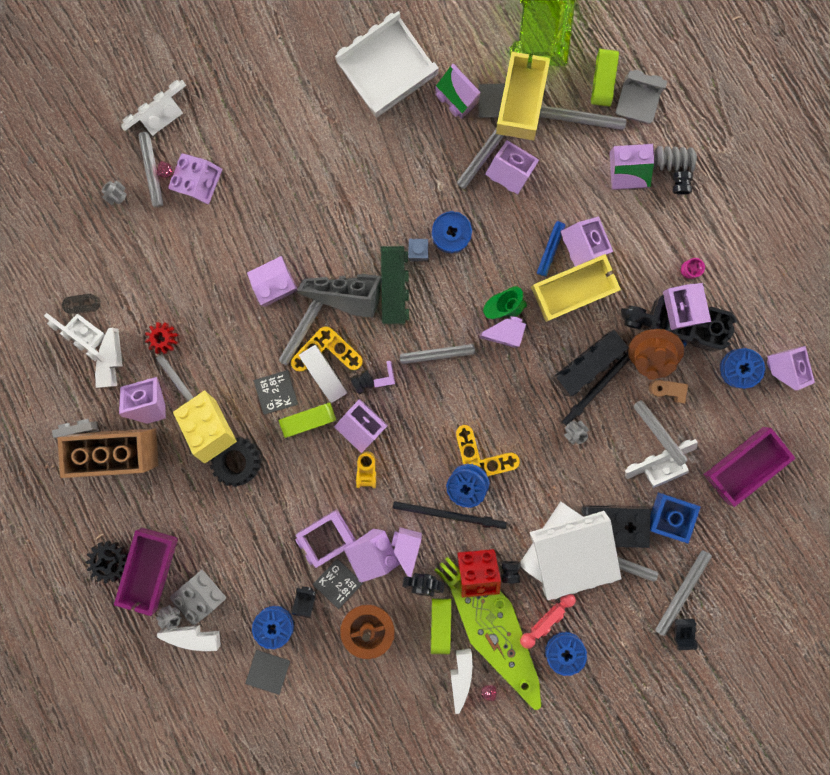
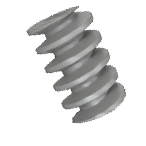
[653,146,697,173]

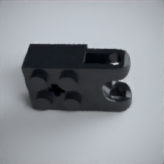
[581,505,651,548]

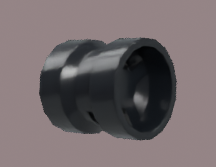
[672,171,693,195]
[350,369,375,395]
[501,561,521,584]

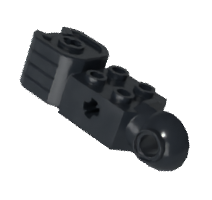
[621,294,737,352]

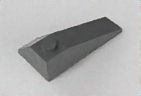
[297,274,382,318]

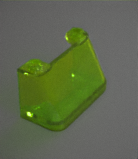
[510,0,575,66]

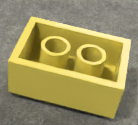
[173,390,237,463]

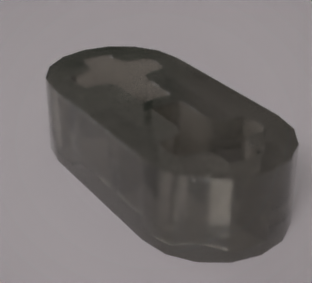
[62,294,101,314]

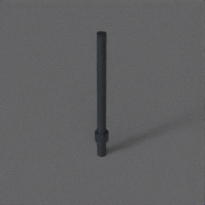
[561,351,630,426]
[393,501,507,529]

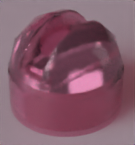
[157,161,173,178]
[481,685,497,701]

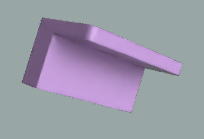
[374,361,395,387]

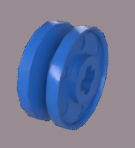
[432,211,472,254]
[719,348,765,389]
[446,464,489,508]
[252,605,294,649]
[545,632,587,676]

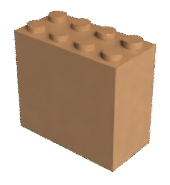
[57,428,159,478]

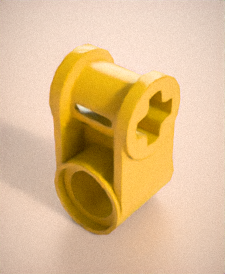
[356,451,376,489]

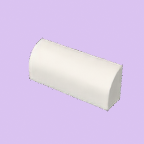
[520,501,584,583]

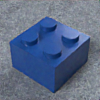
[650,492,701,544]

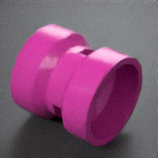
[681,258,705,279]

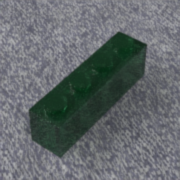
[381,246,409,325]

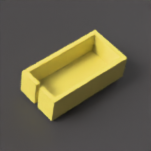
[496,52,550,141]
[531,254,621,322]

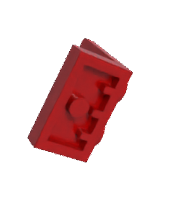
[457,549,501,598]

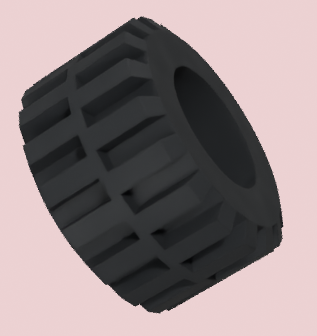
[210,437,262,487]

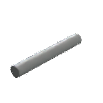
[156,354,194,402]

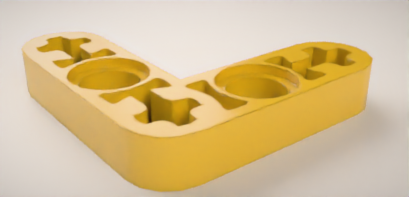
[291,326,363,372]
[456,425,520,476]

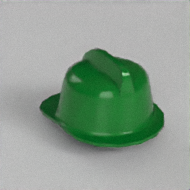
[483,286,527,320]

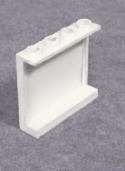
[335,11,439,118]
[530,511,621,600]

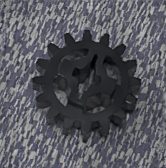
[85,540,128,583]
[402,573,445,597]

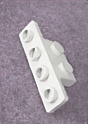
[121,80,186,136]
[44,313,106,363]
[625,439,698,488]

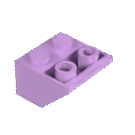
[663,283,711,330]
[334,399,388,453]

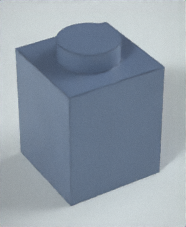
[408,239,428,261]

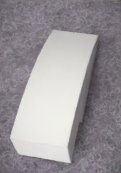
[95,328,123,388]
[299,345,347,403]
[157,625,221,651]
[450,649,472,714]

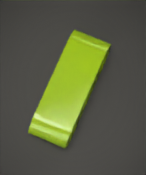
[591,48,619,107]
[278,402,336,438]
[431,598,451,654]

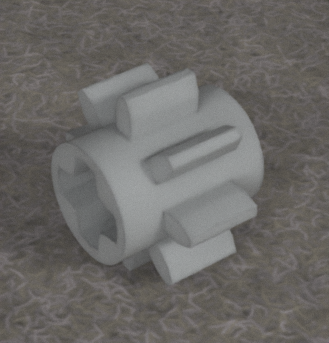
[102,180,127,205]
[564,420,589,445]
[156,605,182,630]

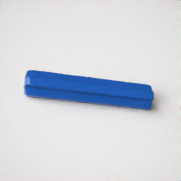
[537,221,565,277]

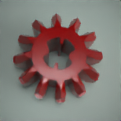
[145,322,178,354]

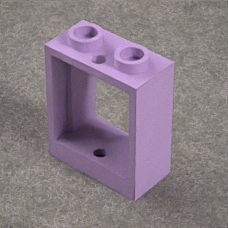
[295,509,356,568]

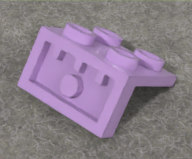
[168,154,222,205]

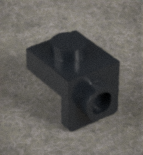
[292,586,316,619]
[674,619,698,650]

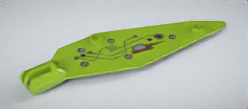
[434,557,541,710]

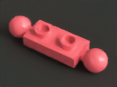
[520,594,576,649]

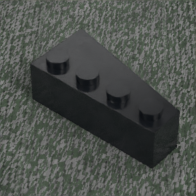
[551,330,629,396]

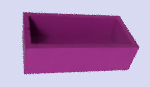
[703,427,796,507]
[114,527,178,616]

